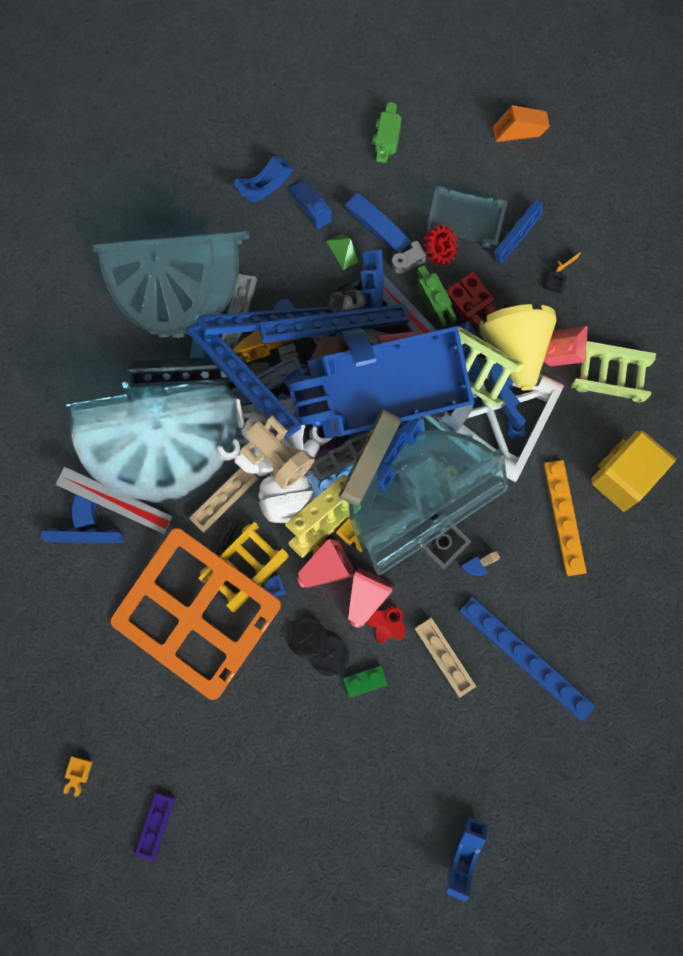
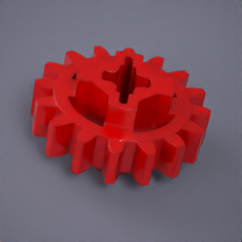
[423,225,459,266]

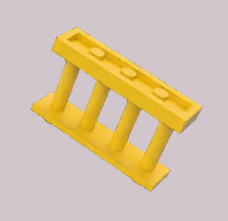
[199,522,289,613]

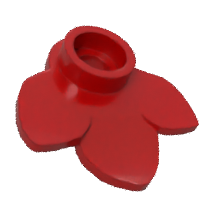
[367,606,406,643]

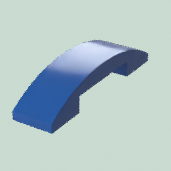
[339,327,376,367]
[378,418,422,492]

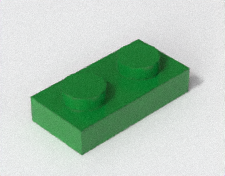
[343,666,388,698]

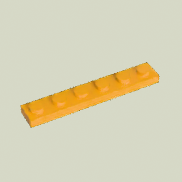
[544,460,587,576]

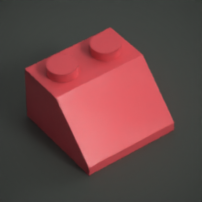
[544,326,588,366]

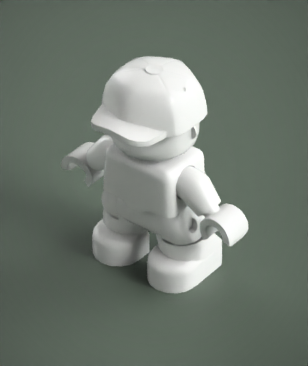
[216,398,332,523]

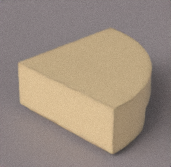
[480,551,500,567]

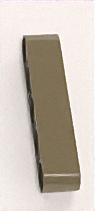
[338,409,401,507]

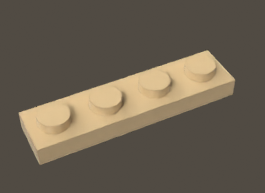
[189,468,258,533]
[414,618,476,698]

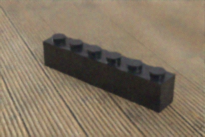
[127,355,247,387]

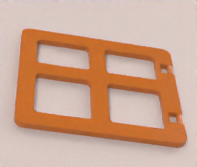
[111,529,281,700]

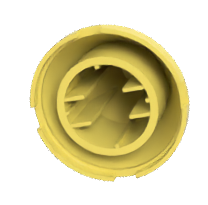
[479,304,556,390]

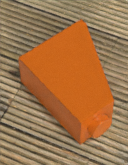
[493,105,550,142]

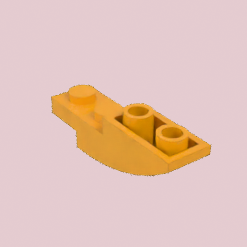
[233,331,300,363]

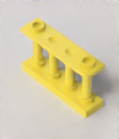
[285,475,359,558]

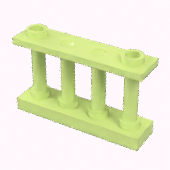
[458,326,524,407]
[571,341,656,402]

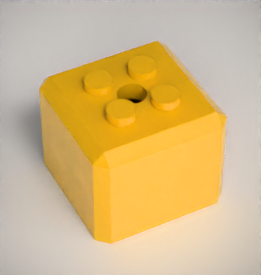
[591,431,677,512]

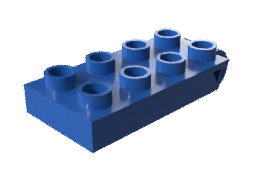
[289,326,474,438]

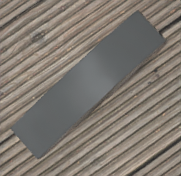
[311,431,370,481]

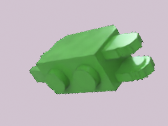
[372,102,402,163]
[417,266,456,327]

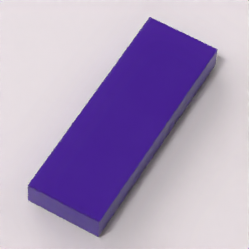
[134,791,175,862]

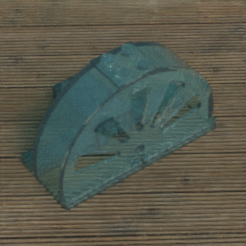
[93,231,250,338]
[66,382,237,503]
[349,430,508,575]

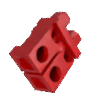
[445,272,497,329]

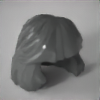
[327,289,365,313]

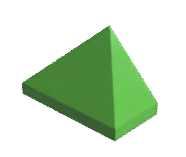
[326,233,359,270]

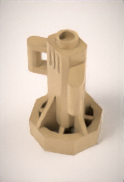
[240,416,315,489]

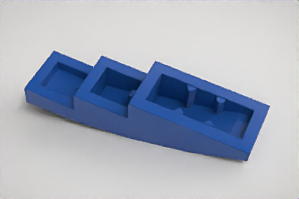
[345,193,411,254]
[358,250,383,309]
[484,358,526,430]

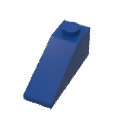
[289,180,332,229]

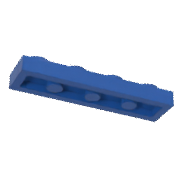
[494,200,543,265]
[41,528,124,543]

